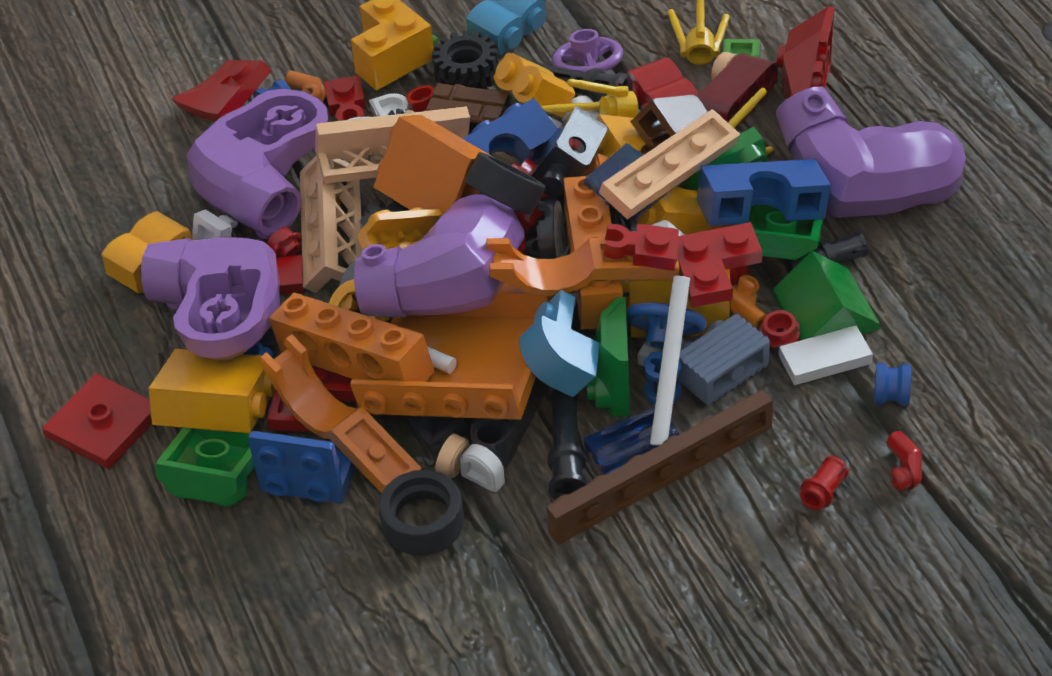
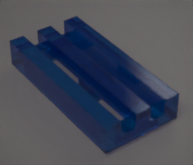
[584,407,680,475]

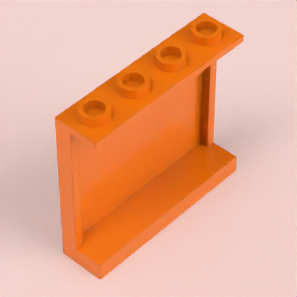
[350,283,554,420]

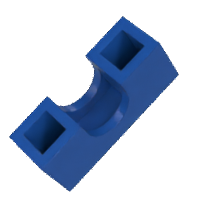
[462,98,558,194]
[696,159,831,226]

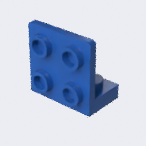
[248,431,356,503]

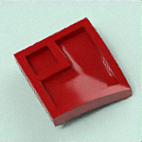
[171,60,272,122]

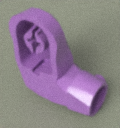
[775,87,966,218]
[187,89,328,239]
[354,194,525,317]
[141,237,281,361]

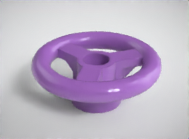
[552,29,623,72]

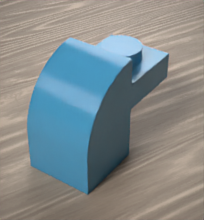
[520,290,599,397]

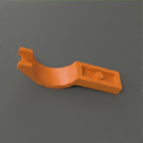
[486,238,679,296]
[259,334,422,493]

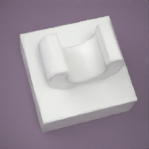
[192,210,238,241]

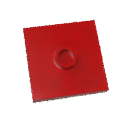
[42,373,152,469]

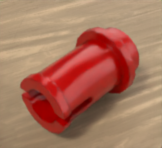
[800,456,849,510]

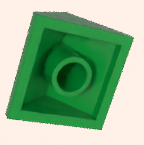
[773,251,880,341]

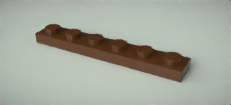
[546,390,773,545]

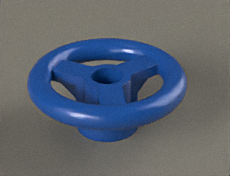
[626,303,707,350]

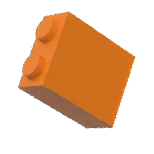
[373,115,493,214]

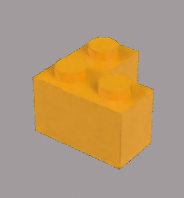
[351,0,434,91]

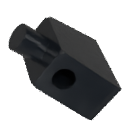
[530,106,608,201]

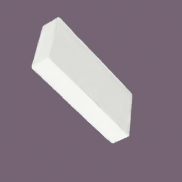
[779,325,873,385]

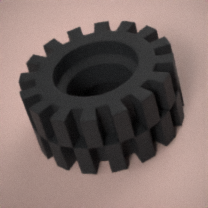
[432,31,498,90]

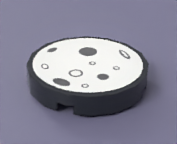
[537,197,567,259]

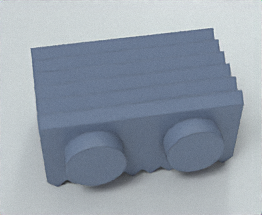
[677,313,770,406]

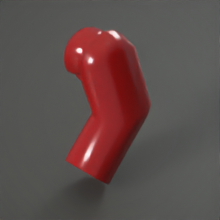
[886,431,922,491]

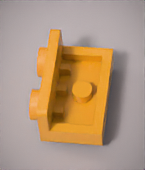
[357,207,442,250]

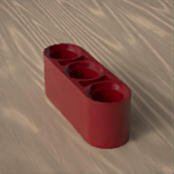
[697,53,778,129]

